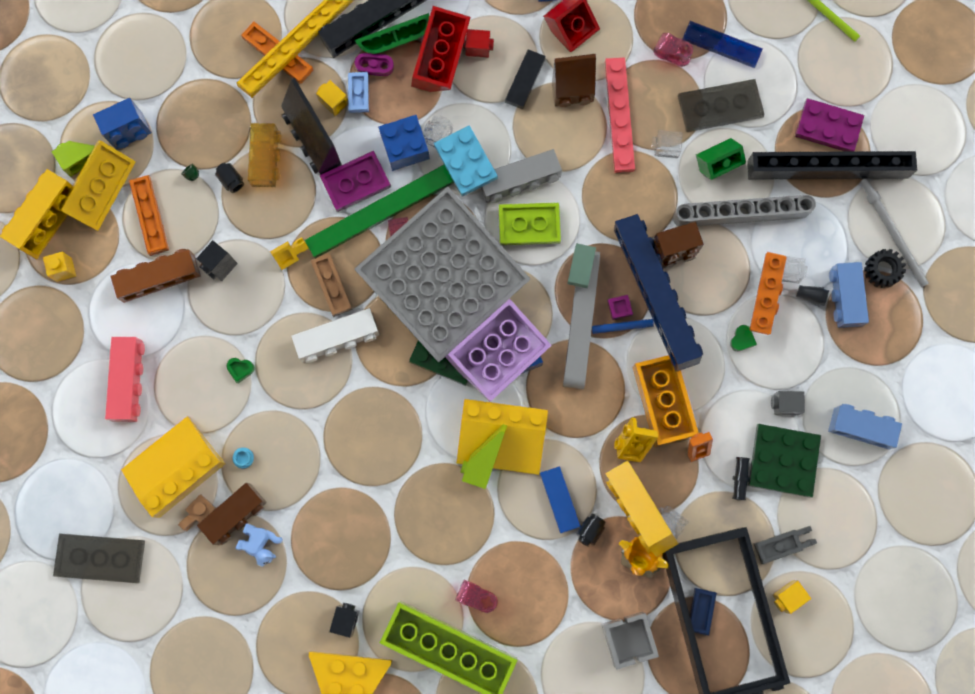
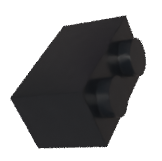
[196,240,238,281]

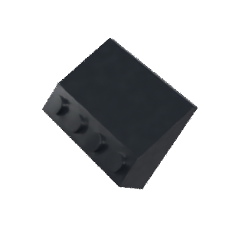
[281,78,342,175]

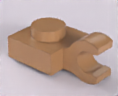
[178,494,216,531]

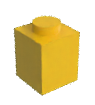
[316,80,348,116]
[43,251,76,282]
[773,580,812,614]

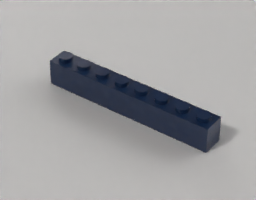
[614,214,703,372]

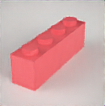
[105,337,145,422]

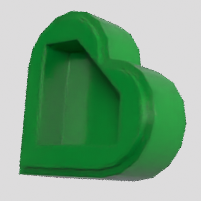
[730,325,757,351]
[226,358,255,384]

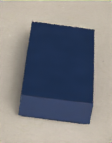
[689,588,717,636]

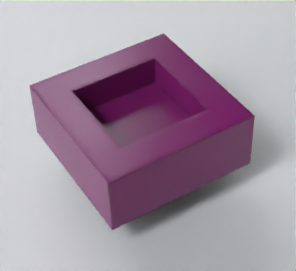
[607,295,633,320]

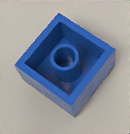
[93,97,152,150]
[378,115,430,171]

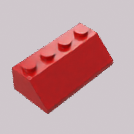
[411,6,471,92]

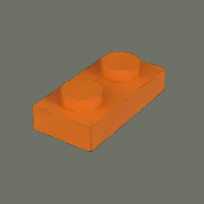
[688,432,713,462]

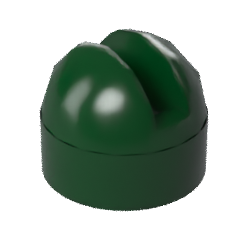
[181,163,199,181]

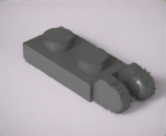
[754,526,817,564]

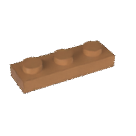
[311,253,353,317]

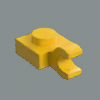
[270,237,308,270]

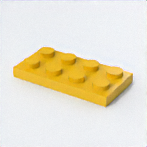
[59,140,136,231]

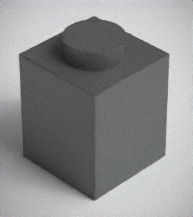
[771,391,805,415]

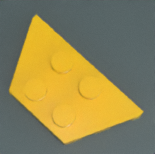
[309,651,392,694]

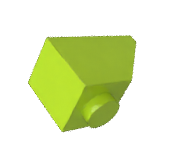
[51,141,95,177]

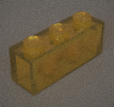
[248,123,281,187]

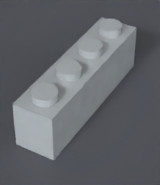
[480,149,562,203]

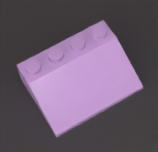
[445,299,552,402]

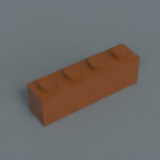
[110,249,201,303]

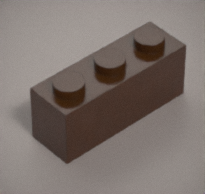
[197,482,267,545]

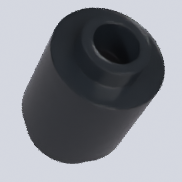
[215,163,244,193]
[576,513,606,547]

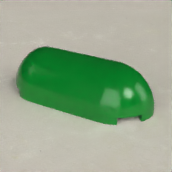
[355,13,430,54]

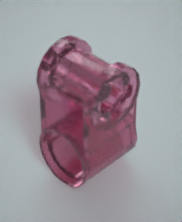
[653,33,693,67]
[455,579,498,613]

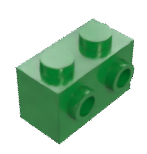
[696,138,746,180]

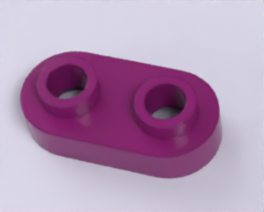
[354,53,394,76]

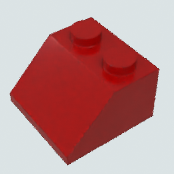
[543,0,600,52]

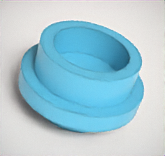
[232,447,254,469]

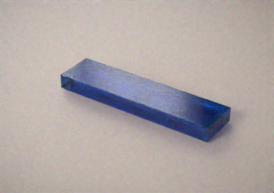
[682,21,763,68]

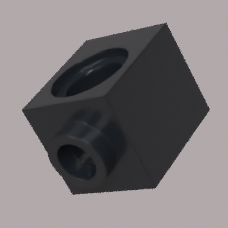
[329,602,360,638]

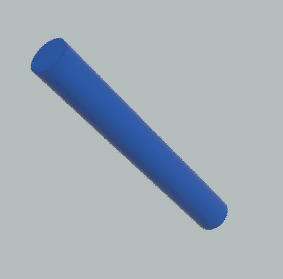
[592,319,654,334]

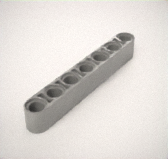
[673,195,816,226]
[563,251,600,389]

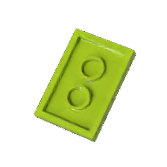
[499,203,561,246]

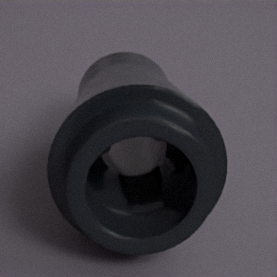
[796,285,829,307]

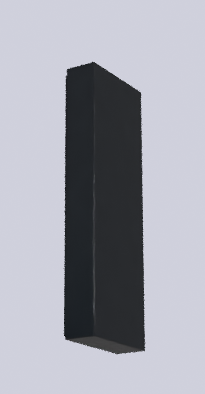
[505,49,546,110]

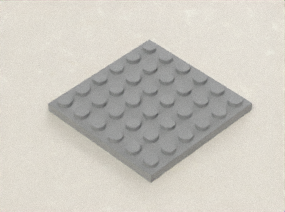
[354,186,530,362]

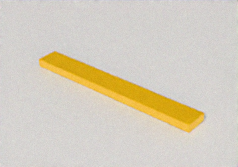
[236,0,354,98]

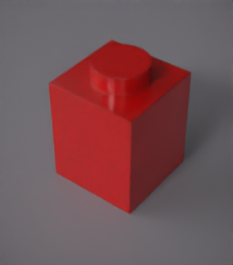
[465,29,494,58]

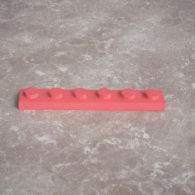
[605,57,635,173]

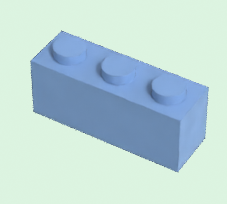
[829,262,869,328]
[828,404,902,450]

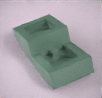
[567,243,596,288]

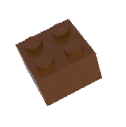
[653,222,704,268]

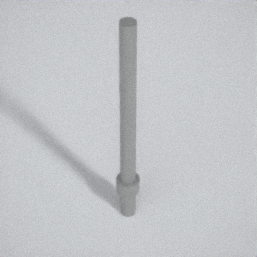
[860,178,929,287]

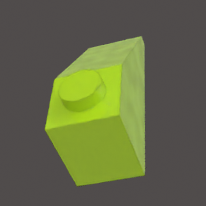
[460,424,507,489]

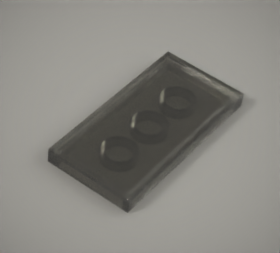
[678,79,765,132]
[53,533,145,583]

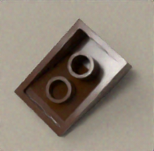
[552,54,596,107]

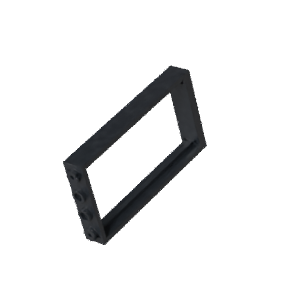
[662,527,790,694]

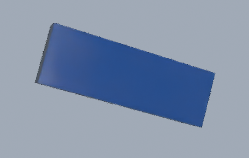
[540,466,581,533]

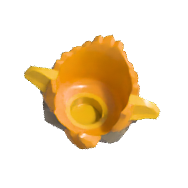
[619,537,669,578]

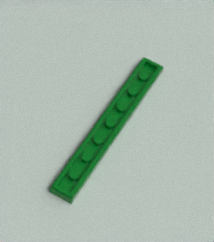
[305,165,454,258]

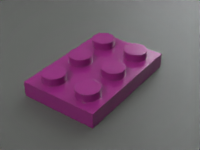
[795,98,865,152]
[320,151,391,212]

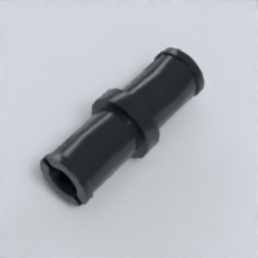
[732,457,750,501]

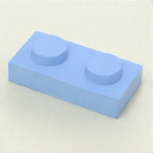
[348,72,369,113]

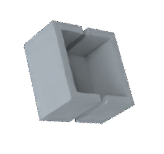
[601,612,659,669]

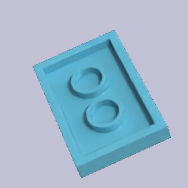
[434,125,498,197]

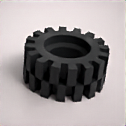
[864,249,906,288]

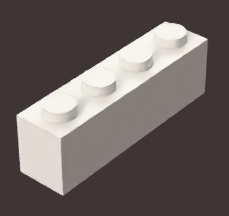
[291,308,380,363]

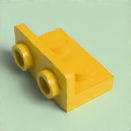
[614,417,658,463]

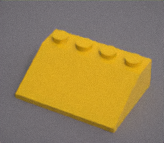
[456,399,548,475]
[121,416,226,518]

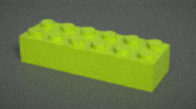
[379,601,518,694]

